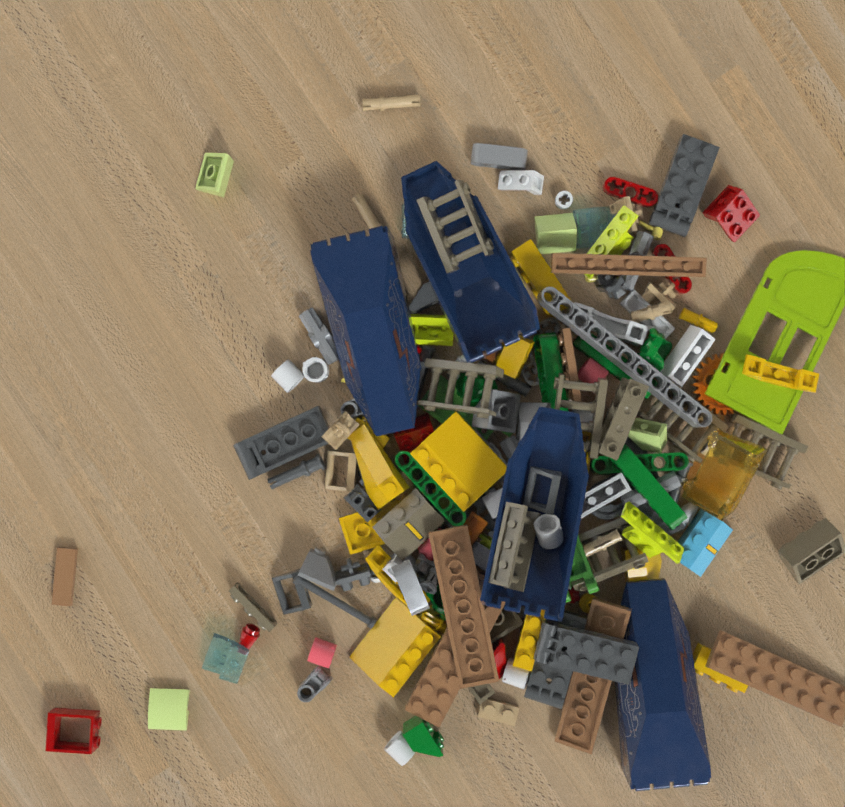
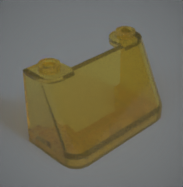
[681,429,767,521]

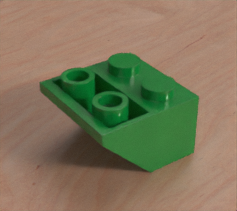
[403,716,445,757]

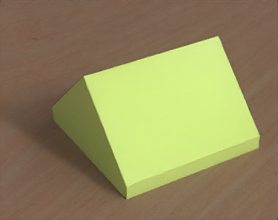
[195,153,234,197]
[534,213,577,255]

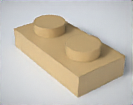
[477,698,519,726]

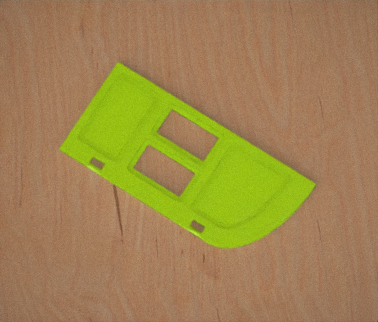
[704,250,845,434]

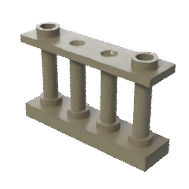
[417,180,494,273]
[417,358,504,419]
[553,373,608,459]
[598,377,649,460]
[637,379,730,463]
[713,414,808,490]
[488,502,541,592]
[571,517,648,591]

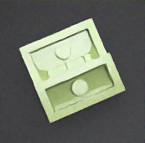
[148,688,190,731]

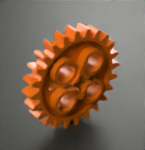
[691,353,734,415]

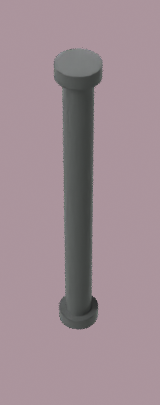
[293,574,377,629]

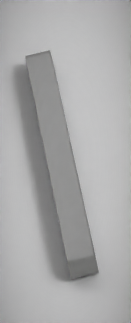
[537,287,712,428]

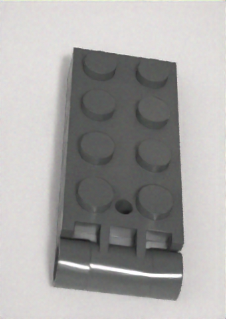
[649,134,720,237]
[233,406,329,480]
[524,610,587,709]
[533,620,639,685]

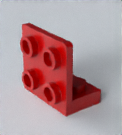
[702,185,760,242]
[394,413,434,465]

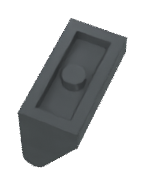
[409,282,438,314]
[523,466,562,515]
[272,568,313,615]

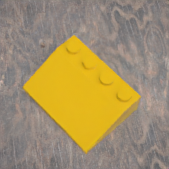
[410,411,507,512]
[349,597,441,698]

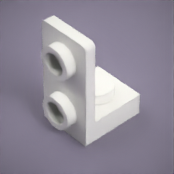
[498,170,544,195]

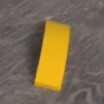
[742,354,819,393]
[365,545,430,605]

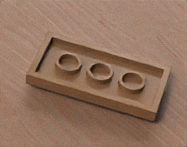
[557,328,582,402]

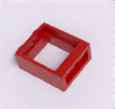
[45,707,102,754]

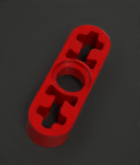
[603,177,658,208]
[652,244,692,294]

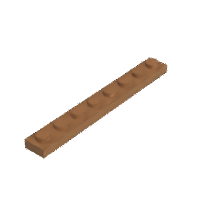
[550,253,707,277]

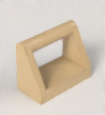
[325,451,357,492]

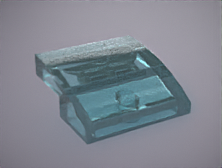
[573,206,615,249]
[202,633,249,684]

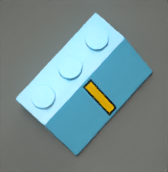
[678,508,733,577]

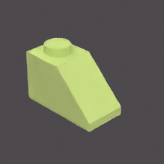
[628,418,667,453]

